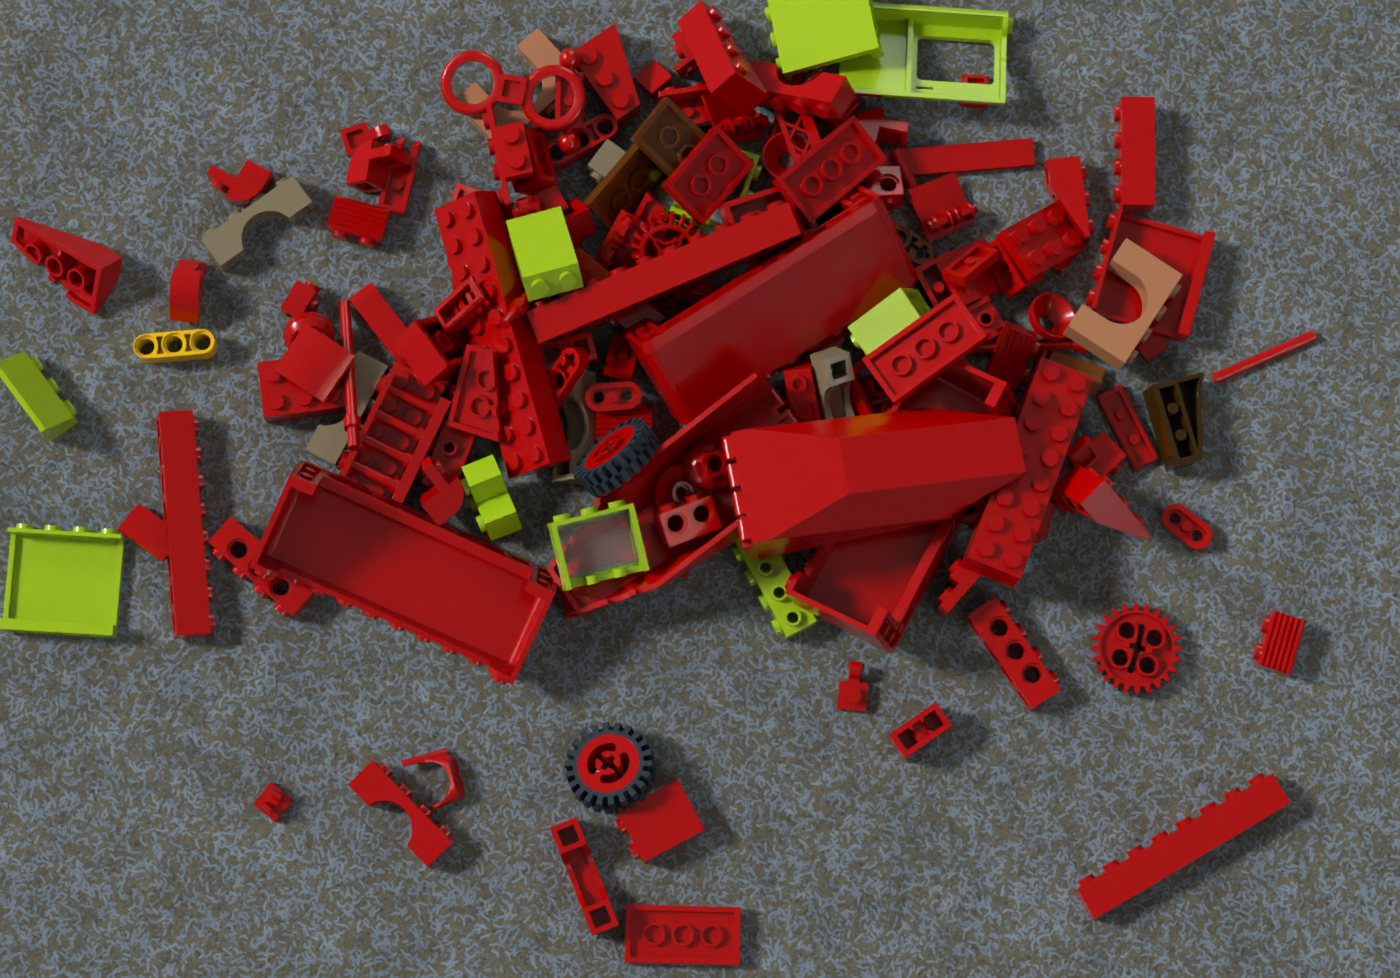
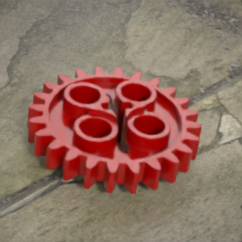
[1089,603,1183,695]

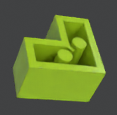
[461,454,523,541]

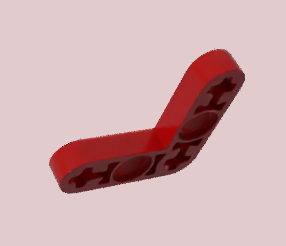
[548,347,589,410]

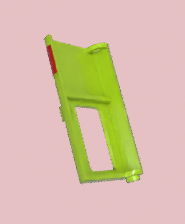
[839,2,1013,106]

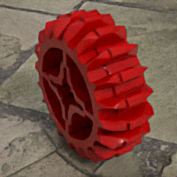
[631,211,702,266]

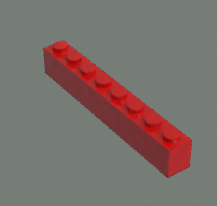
[156,410,215,640]
[1074,772,1290,920]

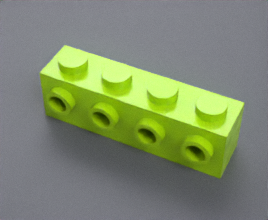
[730,538,817,640]

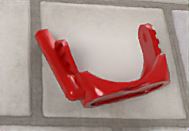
[401,749,465,810]

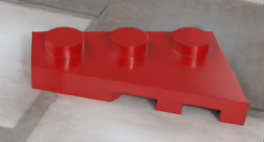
[446,343,502,442]

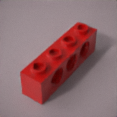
[208,517,317,619]
[965,596,1061,711]

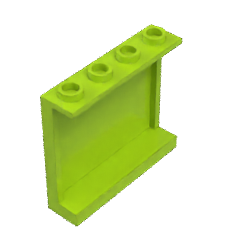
[765,0,884,82]
[0,523,125,639]

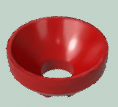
[762,131,812,178]
[1028,292,1075,342]
[283,312,335,349]
[684,440,734,492]

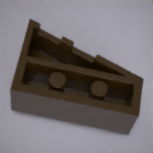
[1142,372,1204,472]

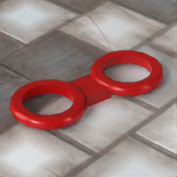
[440,50,586,131]

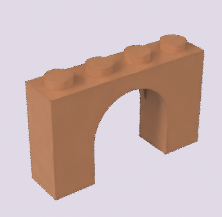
[456,28,578,140]
[1063,238,1183,371]

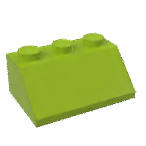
[0,351,78,442]

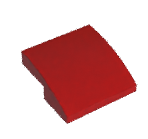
[274,323,356,404]

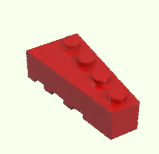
[677,0,770,117]

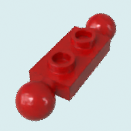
[555,48,584,154]

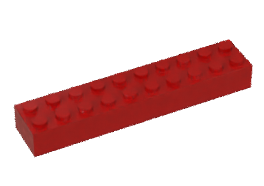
[434,191,571,479]
[526,200,806,345]

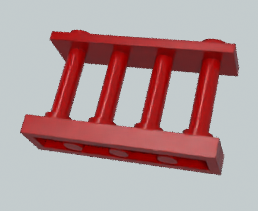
[337,372,452,504]

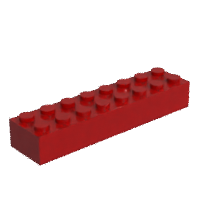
[961,357,1094,588]

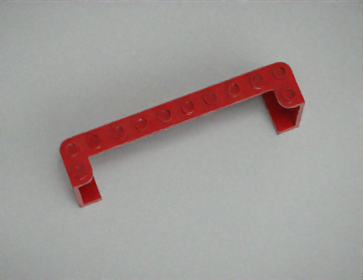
[622,185,918,425]
[785,361,1019,654]
[249,461,557,685]

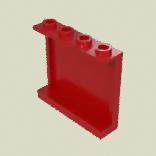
[1085,205,1216,343]

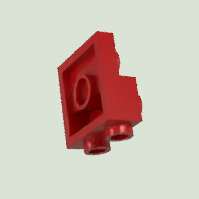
[935,557,981,619]

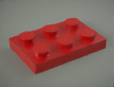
[661,125,755,225]
[997,202,1088,281]

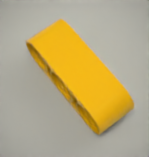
[133,329,218,364]

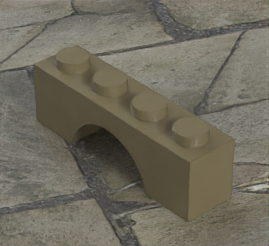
[201,176,315,271]
[810,346,855,420]
[305,351,390,469]
[553,370,596,486]

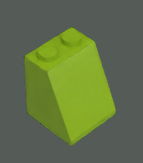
[506,206,584,301]
[848,287,931,355]

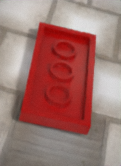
[772,115,888,226]
[862,293,989,406]
[624,904,741,965]

